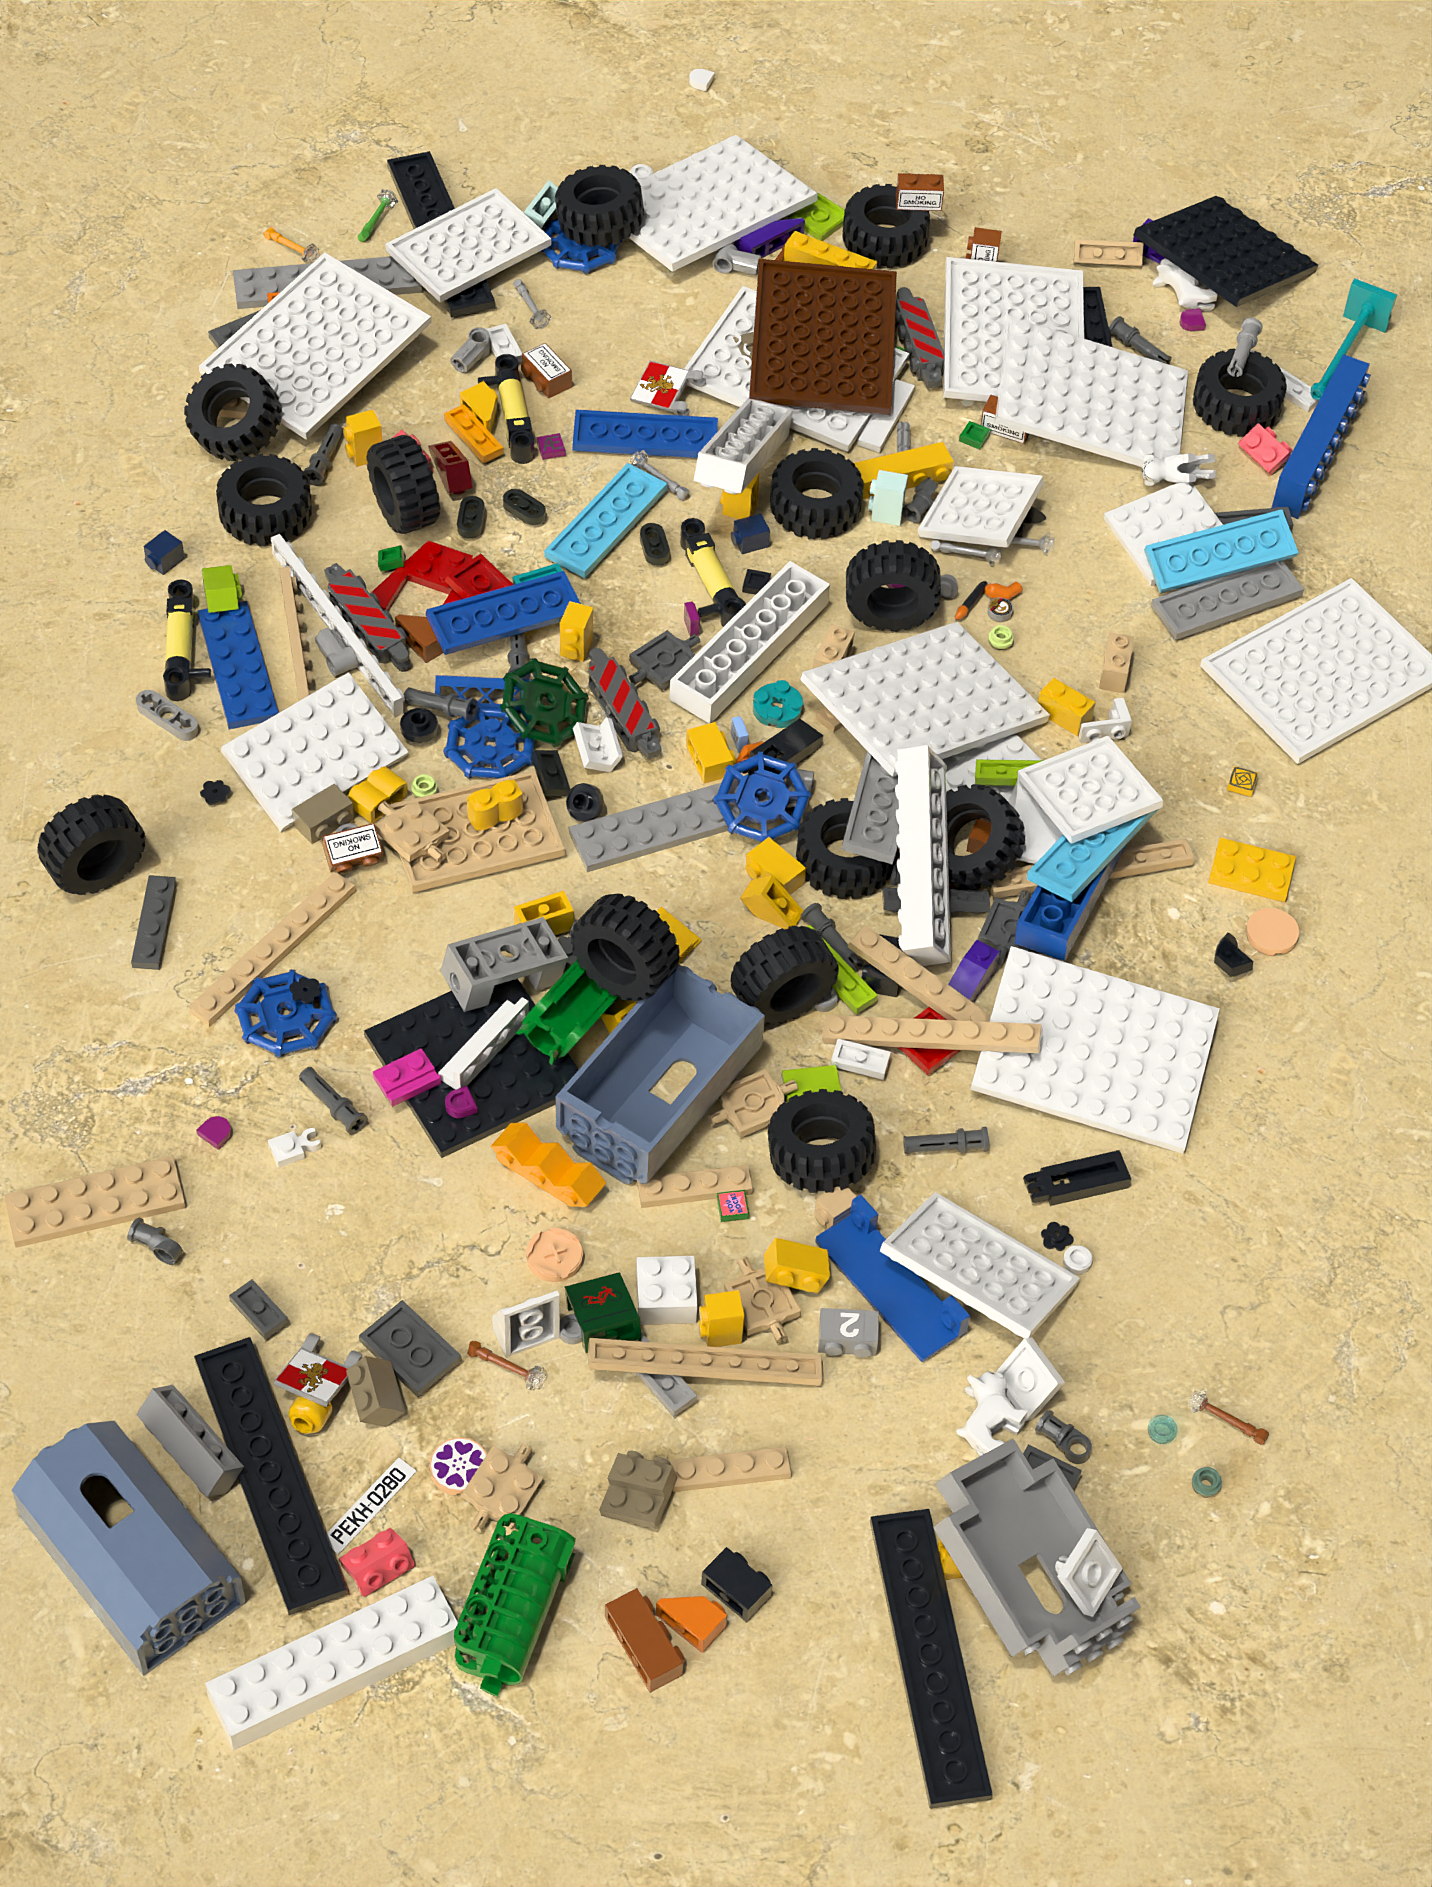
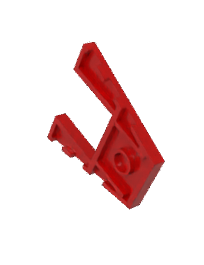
[371,540,473,611]

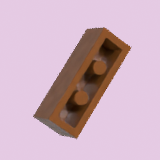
[605,1588,685,1693]

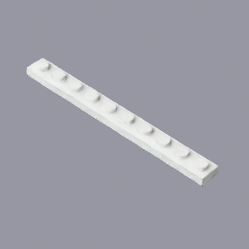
[271,534,405,718]

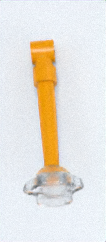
[263,227,320,264]

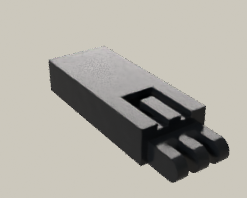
[742,718,824,776]
[1023,1150,1131,1206]

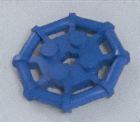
[541,219,623,274]
[443,704,536,779]
[713,752,812,842]
[234,969,337,1057]

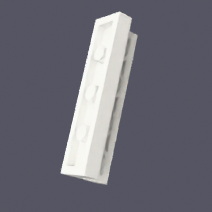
[438,997,529,1090]

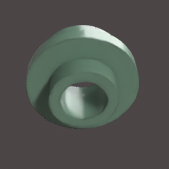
[1192,1467,1222,1496]

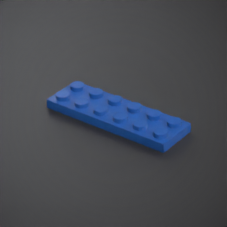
[572,410,718,458]
[426,571,581,655]
[197,601,278,730]

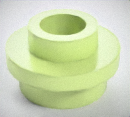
[988,625,1014,649]
[411,774,437,798]

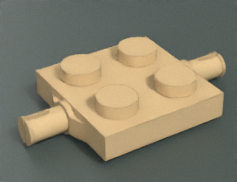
[375,800,450,863]
[708,1069,798,1138]
[724,1256,800,1343]
[461,1443,543,1532]

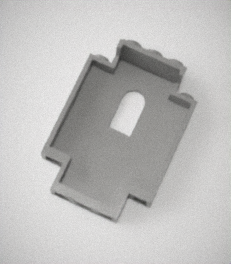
[933,1439,1141,1677]

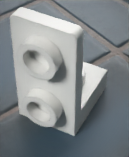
[1079,698,1132,743]

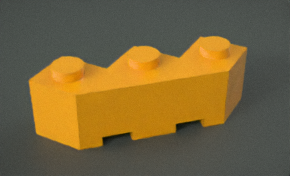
[490,1122,607,1207]

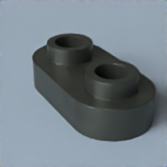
[503,489,546,525]
[457,496,485,538]
[640,523,670,566]

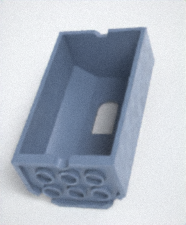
[556,965,765,1184]
[12,1420,246,1676]

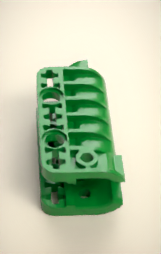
[516,959,618,1065]
[454,1513,576,1697]

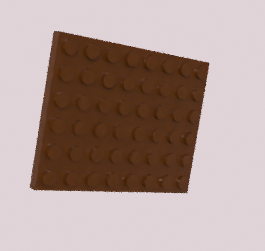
[749,259,897,415]

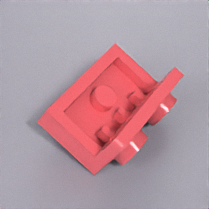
[1238,423,1293,475]
[339,1527,415,1597]

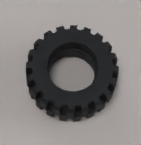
[555,165,644,247]
[842,184,930,268]
[1193,348,1287,437]
[184,363,282,461]
[366,435,440,534]
[770,448,864,540]
[216,454,312,546]
[846,540,941,632]
[946,784,1026,890]
[37,794,146,895]
[796,798,897,899]
[571,894,680,1001]
[730,926,839,1025]
[768,1089,876,1193]

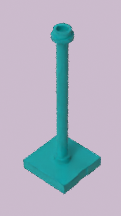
[1310,278,1397,400]

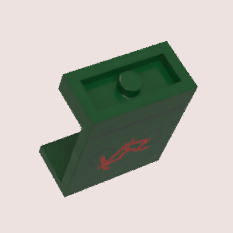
[564,1272,642,1353]

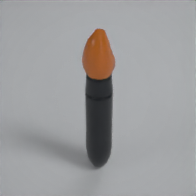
[955,581,988,620]

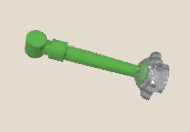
[357,189,398,242]

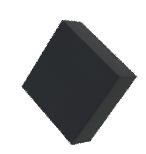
[742,569,771,595]

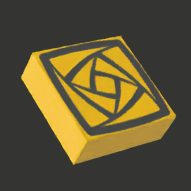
[1227,766,1259,797]

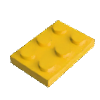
[1208,837,1296,902]

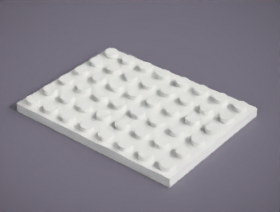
[629,135,818,272]
[199,253,432,440]
[943,257,1084,402]
[684,286,909,452]
[994,317,1188,467]
[1200,578,1432,764]
[800,622,1050,777]
[970,946,1220,1154]

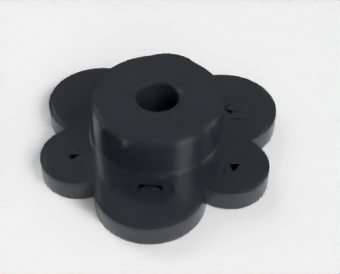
[200,780,231,805]
[289,977,321,1004]
[1041,1222,1074,1251]

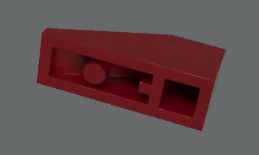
[428,441,473,494]

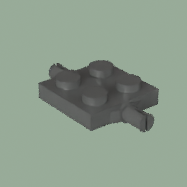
[629,630,700,690]
[978,890,1032,965]

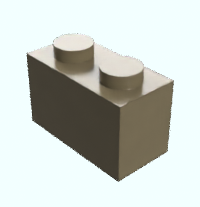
[292,784,354,844]
[346,1356,405,1427]

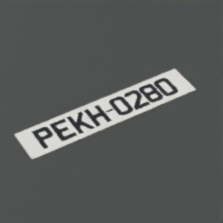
[326,1458,416,1554]

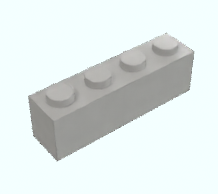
[136,1385,244,1497]

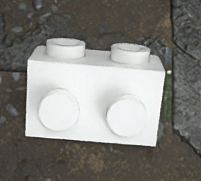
[573,717,622,772]

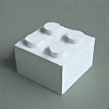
[636,1256,697,1325]

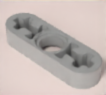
[136,690,199,741]

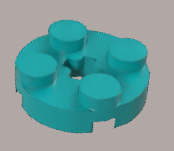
[753,680,803,728]

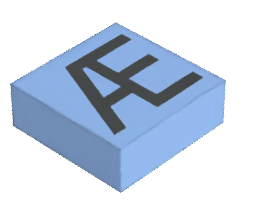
[731,716,749,753]

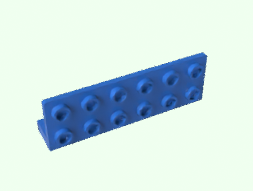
[815,1194,970,1362]

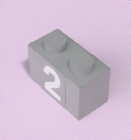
[818,1308,879,1357]

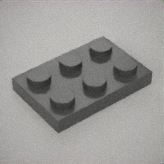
[359,1300,462,1397]

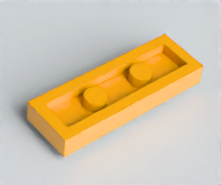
[444,404,504,464]

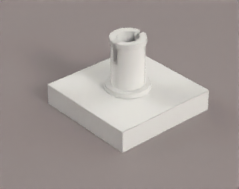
[996,1337,1065,1421]
[1055,1528,1123,1617]

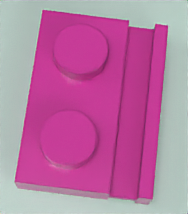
[373,1049,441,1107]

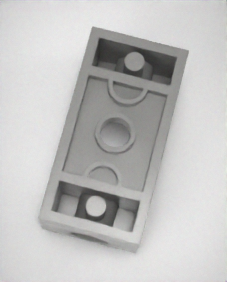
[440,917,568,1012]

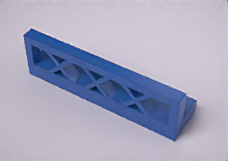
[435,675,533,710]

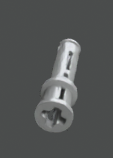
[1227,317,1263,377]

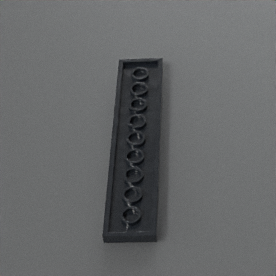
[387,151,495,317]
[194,1337,347,1615]
[870,1509,993,1809]

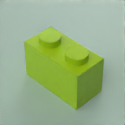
[202,565,242,613]

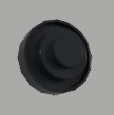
[400,708,438,743]
[566,783,604,822]

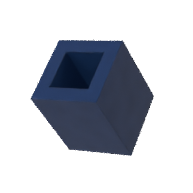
[731,514,770,554]
[143,530,185,575]

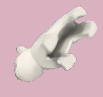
[1153,258,1217,312]
[1142,453,1216,486]
[957,1371,1027,1456]

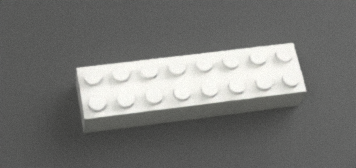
[694,397,794,494]
[669,561,830,723]
[895,745,951,966]
[205,1576,458,1751]

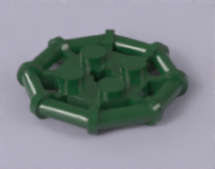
[500,658,589,747]

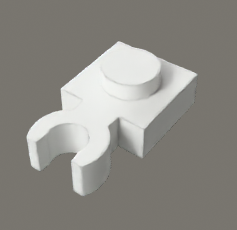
[268,1128,321,1168]

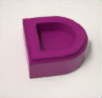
[1179,308,1206,331]
[445,1086,477,1118]
[196,1116,231,1150]

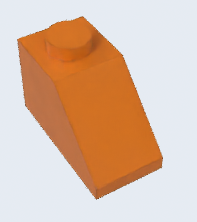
[656,1596,727,1653]

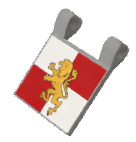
[630,360,706,416]
[273,1333,362,1407]

